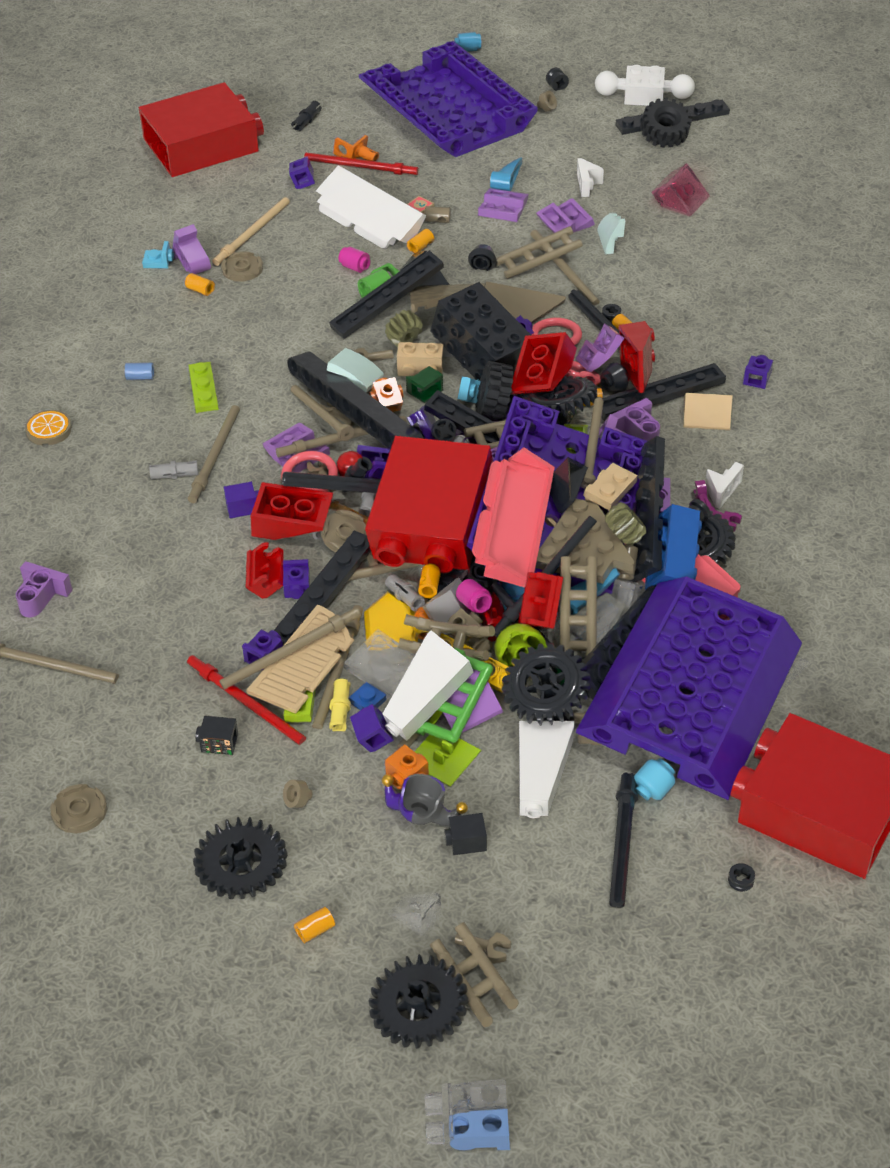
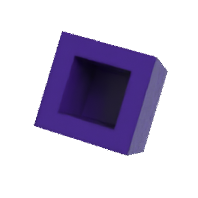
[223,481,259,519]
[350,704,394,752]

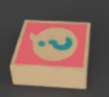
[407,196,434,214]

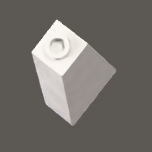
[383,631,474,741]
[519,721,574,818]

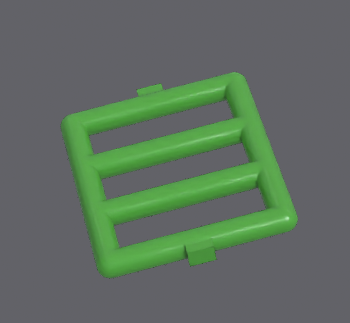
[415,648,493,743]

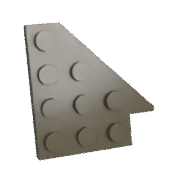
[535,499,635,584]

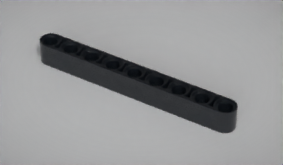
[287,351,424,450]

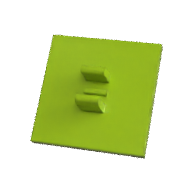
[414,734,481,787]

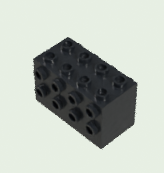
[430,282,531,381]

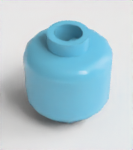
[634,758,675,800]

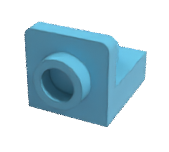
[142,241,174,268]
[457,376,481,403]

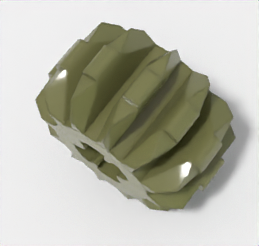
[385,310,423,347]
[605,502,646,545]

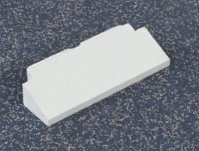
[316,165,426,248]

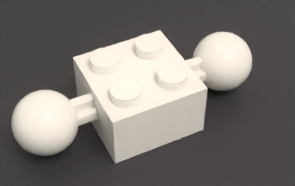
[595,65,695,106]

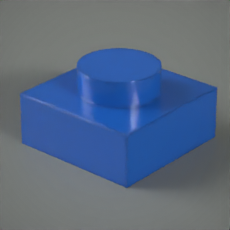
[349,682,387,710]

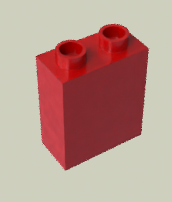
[138,82,264,177]
[365,436,493,573]
[731,713,890,879]

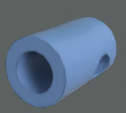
[125,363,154,380]

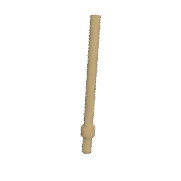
[212,197,290,266]

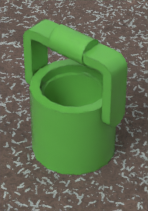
[357,263,400,298]

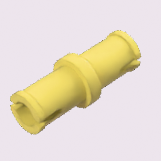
[329,679,351,731]

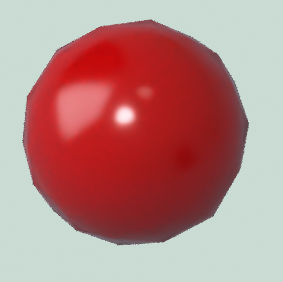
[336,451,363,476]

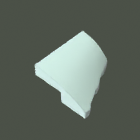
[597,213,625,254]

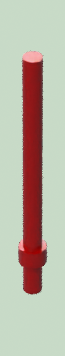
[304,152,419,175]
[187,655,306,746]

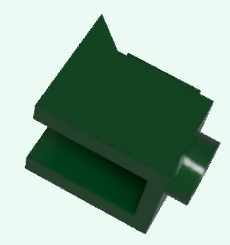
[406,366,443,403]

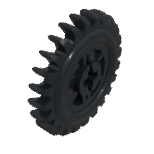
[522,376,597,417]
[697,510,736,565]
[502,643,590,726]
[193,817,288,899]
[368,954,469,1049]

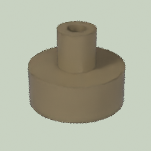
[537,91,557,112]
[283,780,313,808]

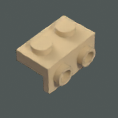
[397,342,443,377]
[583,463,638,510]

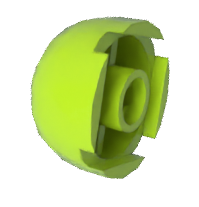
[494,624,547,667]

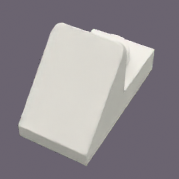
[577,158,604,197]
[705,462,744,509]

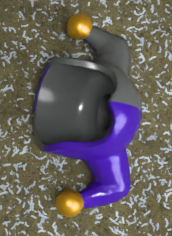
[382,774,468,826]

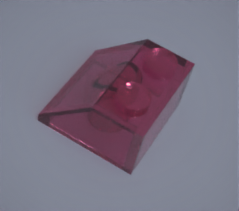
[651,163,710,216]

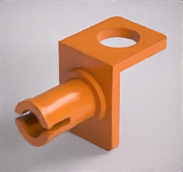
[333,135,379,161]

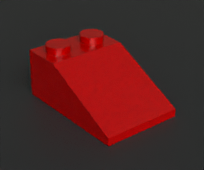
[619,321,655,393]
[511,332,577,394]
[251,482,333,540]

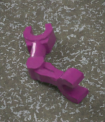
[693,480,742,532]

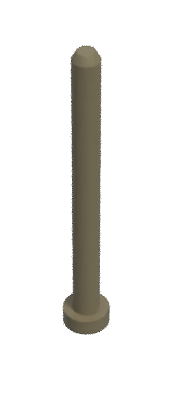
[291,385,354,441]
[580,397,604,489]

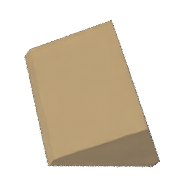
[683,393,732,430]

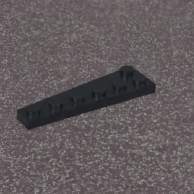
[629,436,665,583]
[581,585,656,700]

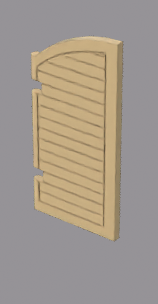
[246,605,354,714]

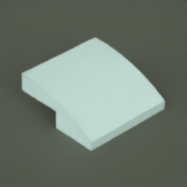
[327,348,384,392]

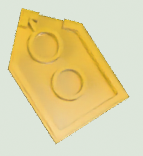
[364,591,418,652]

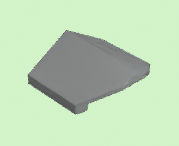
[422,578,476,635]

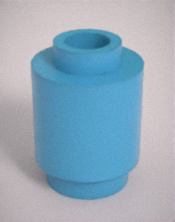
[454,32,481,52]

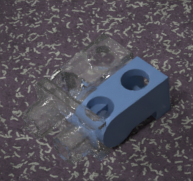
[425,1079,510,1151]

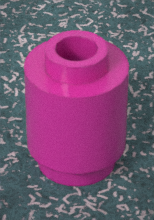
[338,247,371,273]
[456,579,492,613]

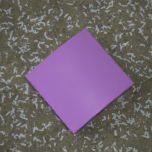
[478,188,528,222]
[536,198,595,233]
[576,324,624,372]
[263,422,330,473]
[443,669,503,733]

